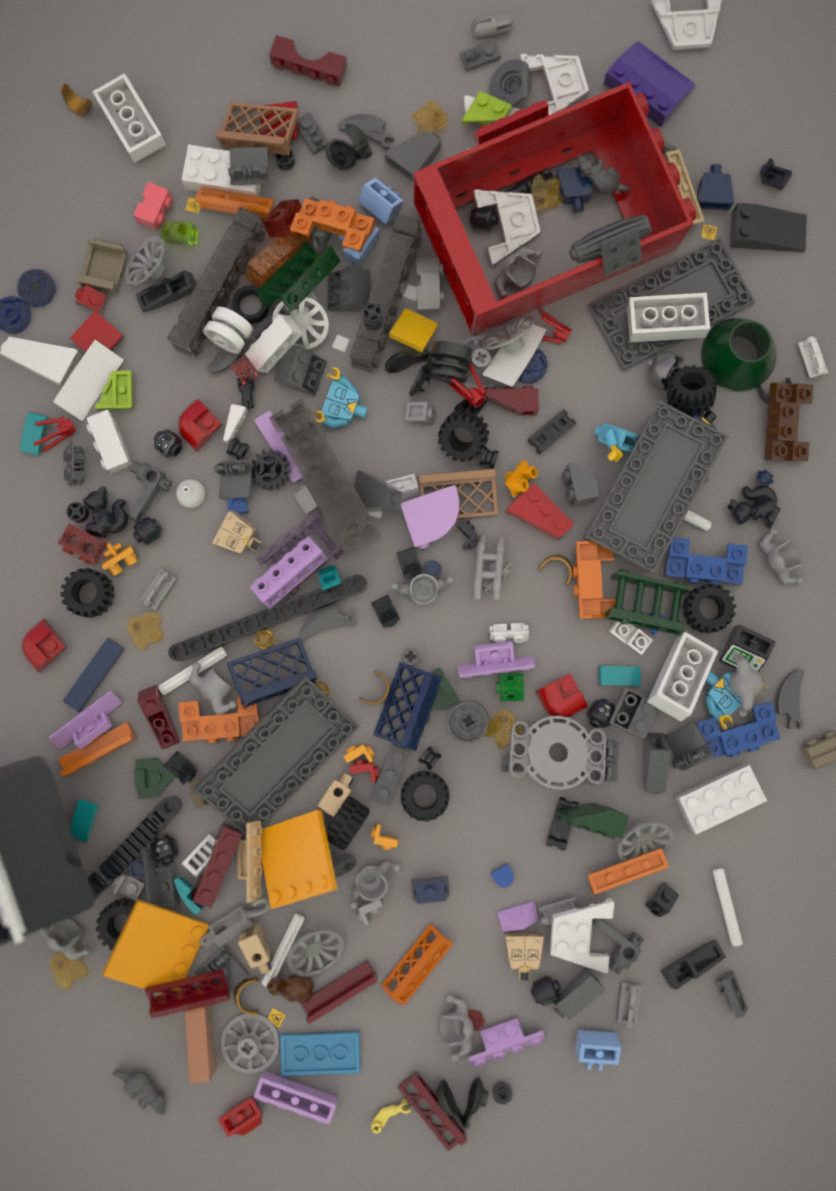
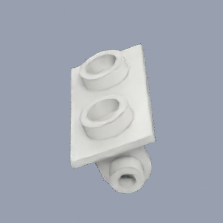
[798,336,828,378]
[489,623,529,643]

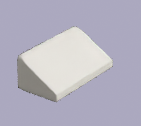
[385,473,420,501]

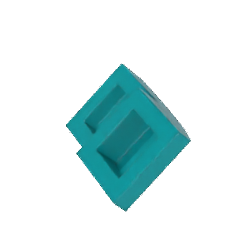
[20,412,48,455]
[317,564,341,590]
[599,666,641,686]
[70,799,99,842]
[174,875,205,915]

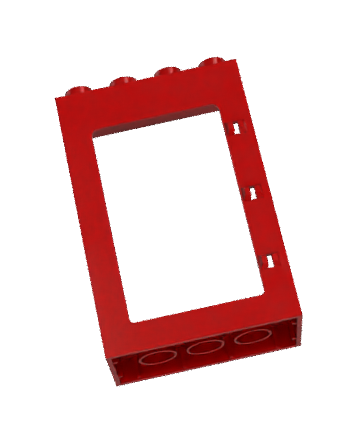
[413,82,696,336]

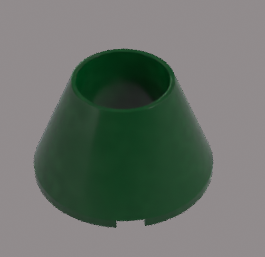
[701,317,777,392]

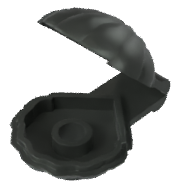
[325,124,373,170]
[385,350,432,396]
[437,1077,488,1129]

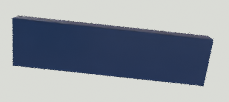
[63,638,124,712]

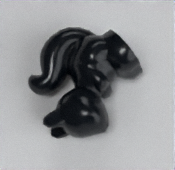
[728,485,781,529]
[83,486,128,538]

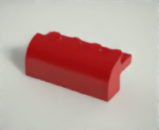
[474,100,549,146]

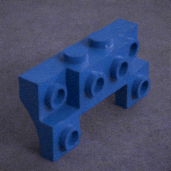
[664,537,748,586]
[695,701,781,758]

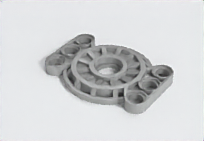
[508,716,606,790]

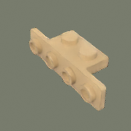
[237,820,262,903]

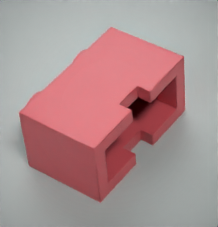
[133,182,173,231]

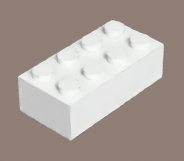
[92,73,166,163]
[181,144,261,196]
[627,293,710,342]
[647,632,718,721]
[674,764,767,834]

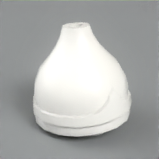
[176,479,205,508]

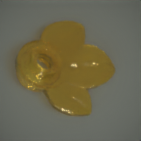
[412,101,448,134]
[530,174,562,211]
[126,613,163,650]
[484,710,522,749]
[50,950,88,990]

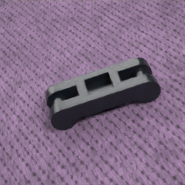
[527,409,577,455]
[545,796,579,851]

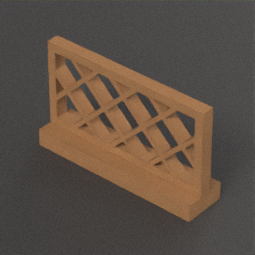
[215,102,299,155]
[419,469,498,518]

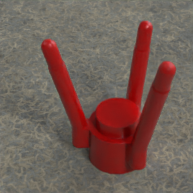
[539,309,572,344]
[448,364,487,408]
[33,416,76,452]

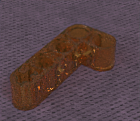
[246,228,312,288]

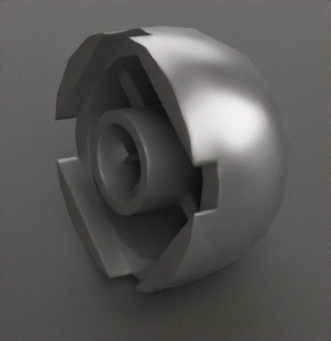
[647,351,684,391]

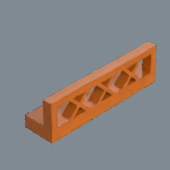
[195,187,275,220]
[58,722,137,777]
[587,848,669,894]
[381,924,454,1005]

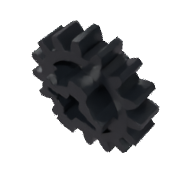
[252,449,291,491]

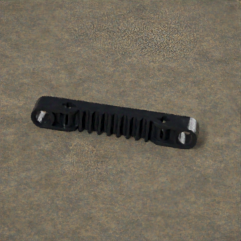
[88,796,182,900]

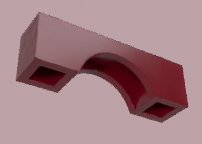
[269,35,347,86]
[191,823,242,908]

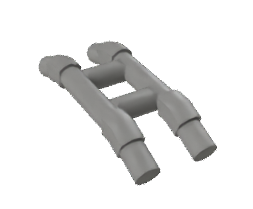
[474,535,506,600]

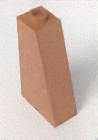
[185,1006,217,1084]

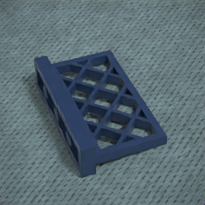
[227,638,318,708]
[373,663,442,751]

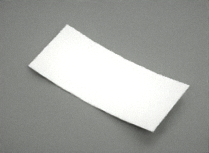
[482,322,547,387]
[53,340,124,421]

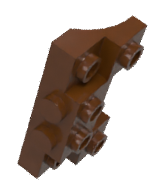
[765,383,813,462]

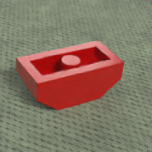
[218,1095,263,1138]

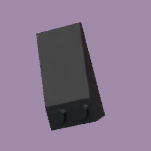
[730,203,807,252]

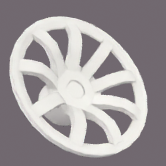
[272,297,329,350]

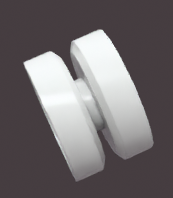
[203,307,253,354]

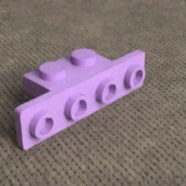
[254,411,309,483]
[457,641,536,678]
[49,691,122,750]
[468,1018,545,1067]

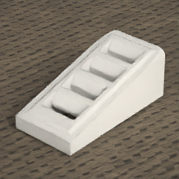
[223,404,248,445]
[181,834,215,877]

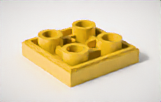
[389,308,439,353]

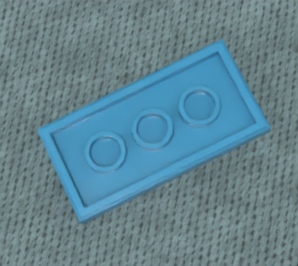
[280,1031,361,1076]

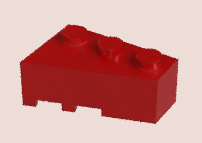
[505,483,574,540]

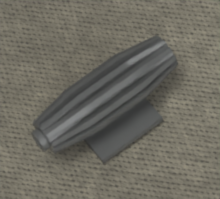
[569,214,651,276]

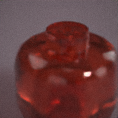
[468,1010,485,1031]

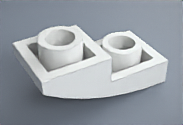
[608,621,653,655]

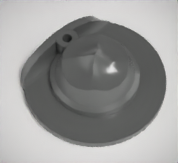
[489,59,531,105]

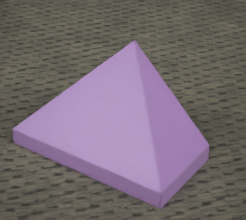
[497,901,540,931]

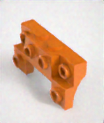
[290,198,376,253]
[572,541,616,619]
[178,697,260,743]

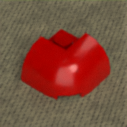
[178,399,222,452]
[22,619,67,673]
[535,673,588,717]

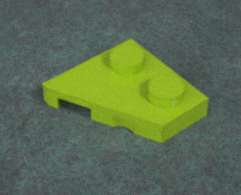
[462,91,512,125]
[95,370,133,410]

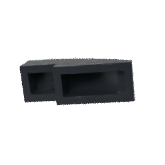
[136,270,199,312]
[661,940,726,989]

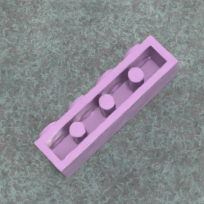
[250,536,328,609]
[254,1070,338,1124]

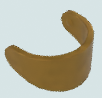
[61,83,93,116]
[538,554,572,586]
[359,670,389,705]
[233,978,259,1015]

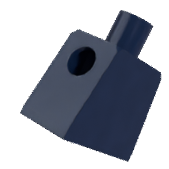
[696,164,734,211]
[555,167,592,213]
[411,876,450,904]

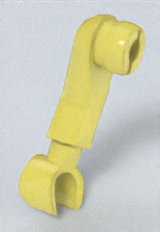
[371,1099,411,1133]

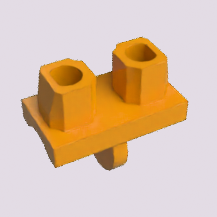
[505,460,538,497]
[101,542,138,576]

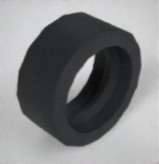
[232,285,269,324]

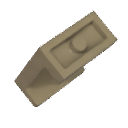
[76,238,128,295]

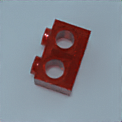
[262,199,302,238]
[58,524,107,564]

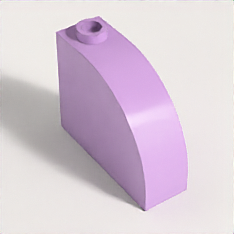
[400,485,459,549]

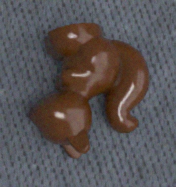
[267,975,314,1003]

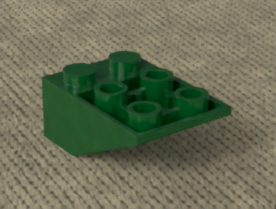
[554,803,630,839]

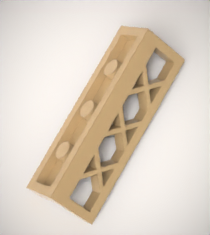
[663,149,705,226]

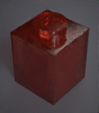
[230,355,259,385]

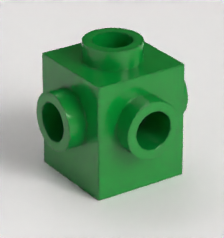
[496,673,524,701]

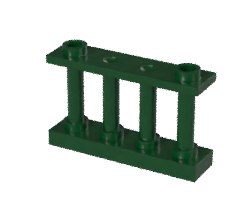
[256,242,341,312]
[605,569,691,635]

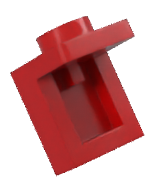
[74,285,107,313]
[350,760,379,783]

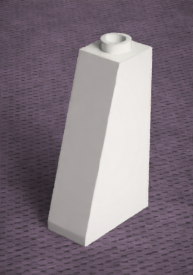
[0,337,83,387]

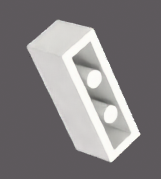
[245,314,303,373]
[86,409,132,474]

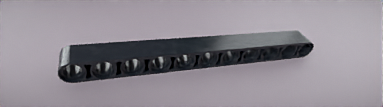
[168,574,367,662]

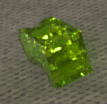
[160,221,198,246]

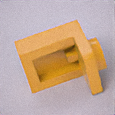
[343,744,375,763]
[371,823,399,850]

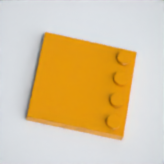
[261,810,338,909]
[102,899,210,995]

